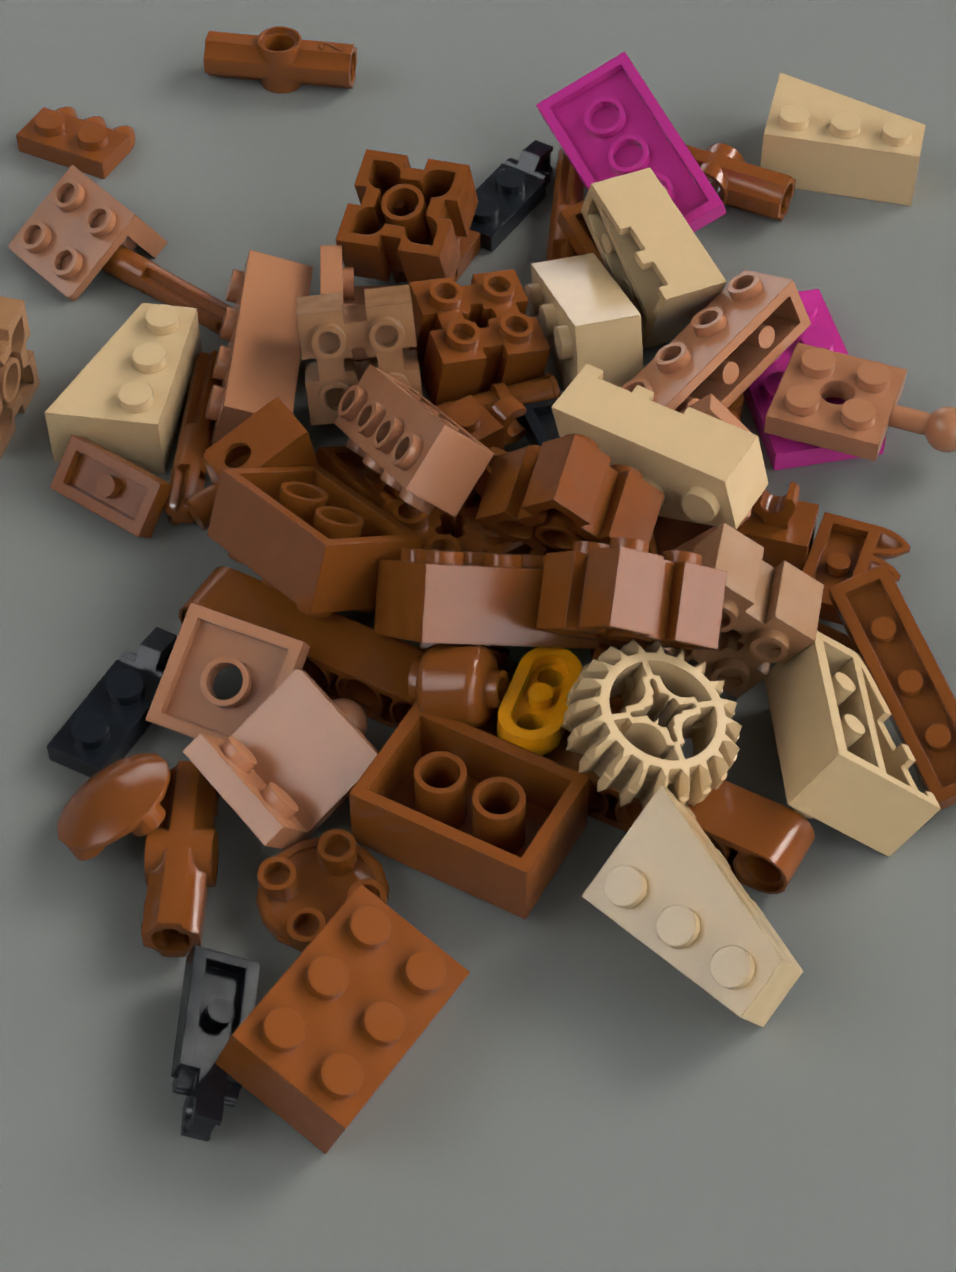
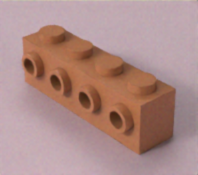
[205,250,313,444]
[621,270,811,412]
[334,364,494,517]

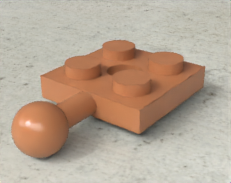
[764,342,956,461]
[145,603,368,739]

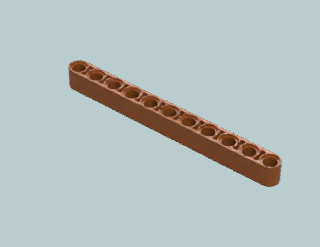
[179,566,815,894]

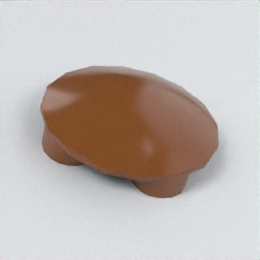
[57,753,171,861]
[256,829,390,952]

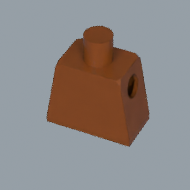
[185,397,318,531]

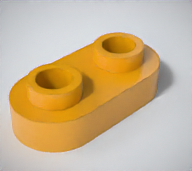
[497,647,583,756]

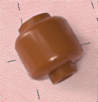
[408,643,509,729]

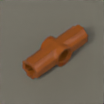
[203,26,357,93]
[685,143,796,222]
[141,761,220,957]

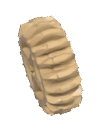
[562,639,742,809]

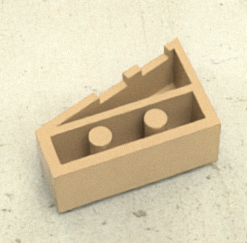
[760,72,926,206]
[581,168,727,349]
[525,253,644,389]
[44,303,202,474]
[551,364,769,530]
[764,631,941,857]
[582,785,803,1027]

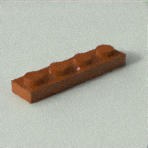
[828,563,956,811]

